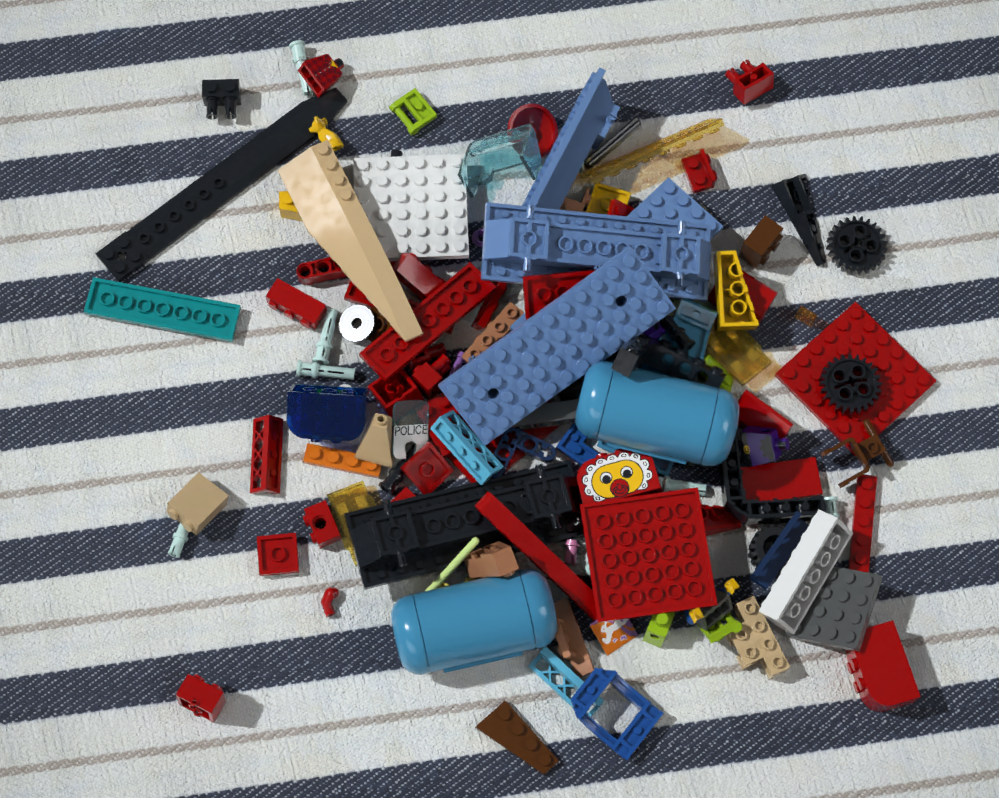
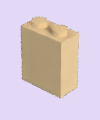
[166,472,229,535]

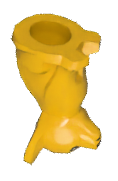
[309,116,344,152]

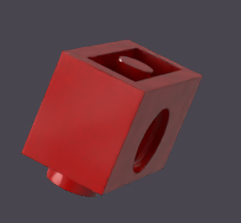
[302,500,342,548]

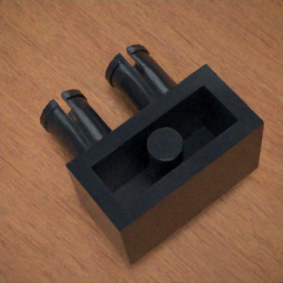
[202,79,241,120]

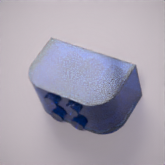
[287,384,369,443]

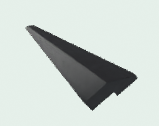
[771,174,826,266]

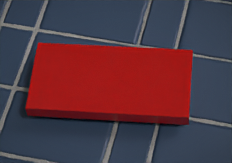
[741,457,823,501]

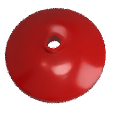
[508,103,558,159]

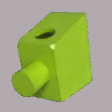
[642,612,676,648]

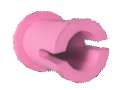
[564,539,580,565]

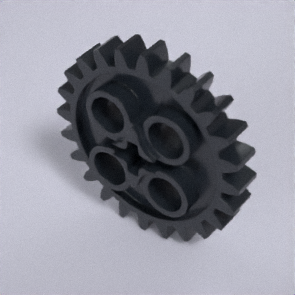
[826,216,888,275]
[819,353,882,415]

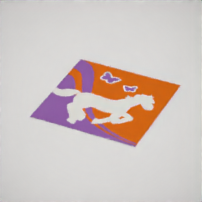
[590,619,638,656]

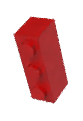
[392,253,446,300]
[265,278,327,330]

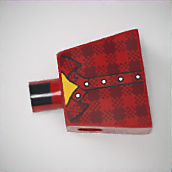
[298,54,344,98]

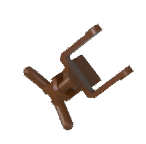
[820,419,894,488]

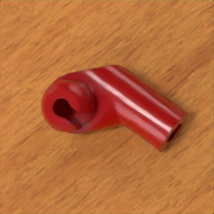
[321,587,339,617]

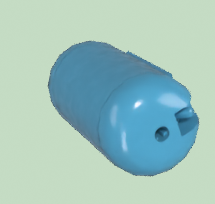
[575,361,740,466]
[391,569,557,675]

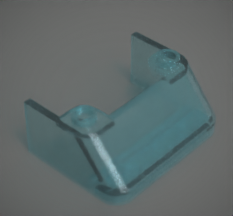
[457,124,542,198]

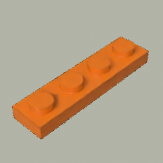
[303,443,382,478]

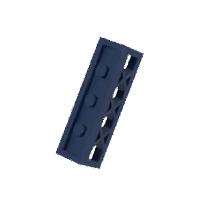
[750,511,809,590]

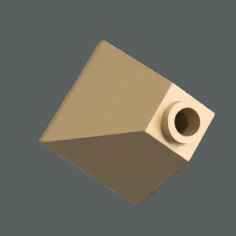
[355,413,396,468]

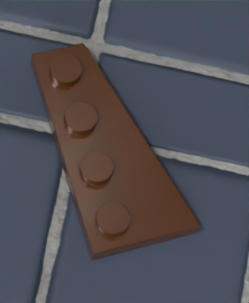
[475,701,559,775]

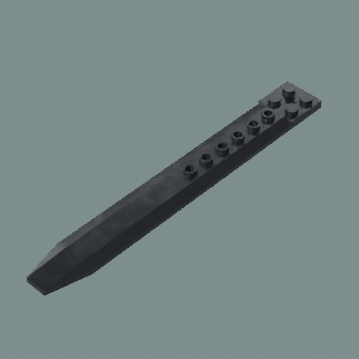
[95,87,348,282]

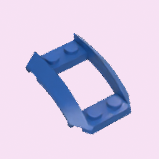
[570,668,664,761]

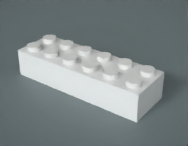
[759,509,853,635]

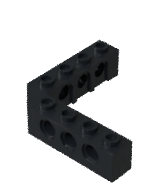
[611,333,727,388]
[718,426,826,525]

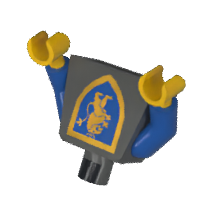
[685,578,740,631]

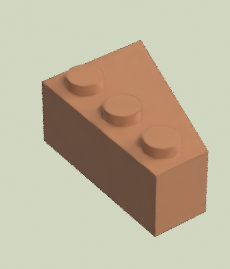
[464,541,519,578]

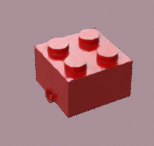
[367,369,425,421]
[176,674,226,723]

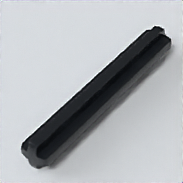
[584,118,641,169]

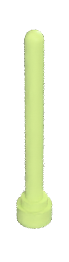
[425,537,479,591]

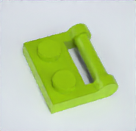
[389,88,437,136]
[696,611,742,644]

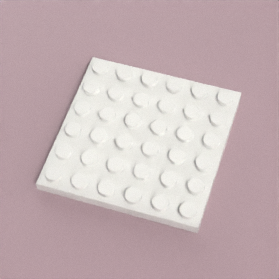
[353,154,469,261]

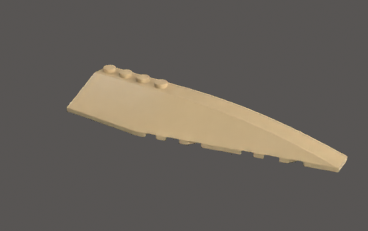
[278,140,423,342]

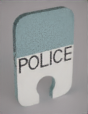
[391,400,429,459]

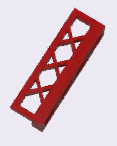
[250,415,283,495]

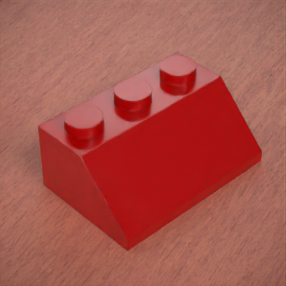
[707,270,778,324]
[737,389,793,438]

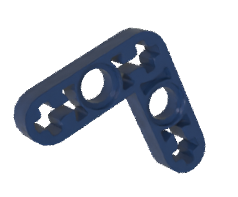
[489,427,556,479]

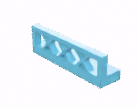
[430,410,504,486]
[528,646,604,717]

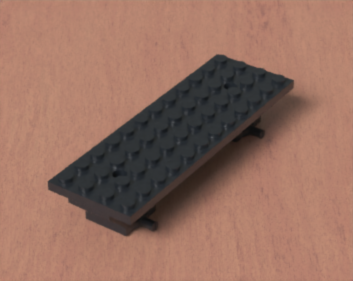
[344,460,584,590]

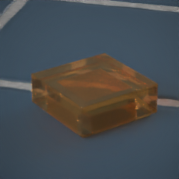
[795,306,817,327]

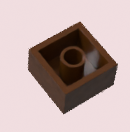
[738,215,784,269]

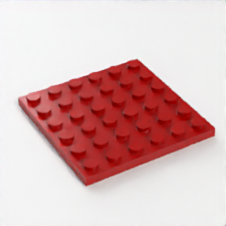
[774,301,936,457]
[580,487,718,623]

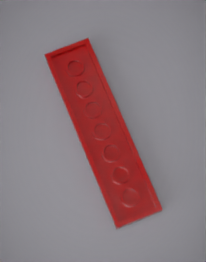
[359,262,496,382]

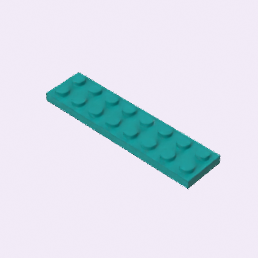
[84,277,241,343]

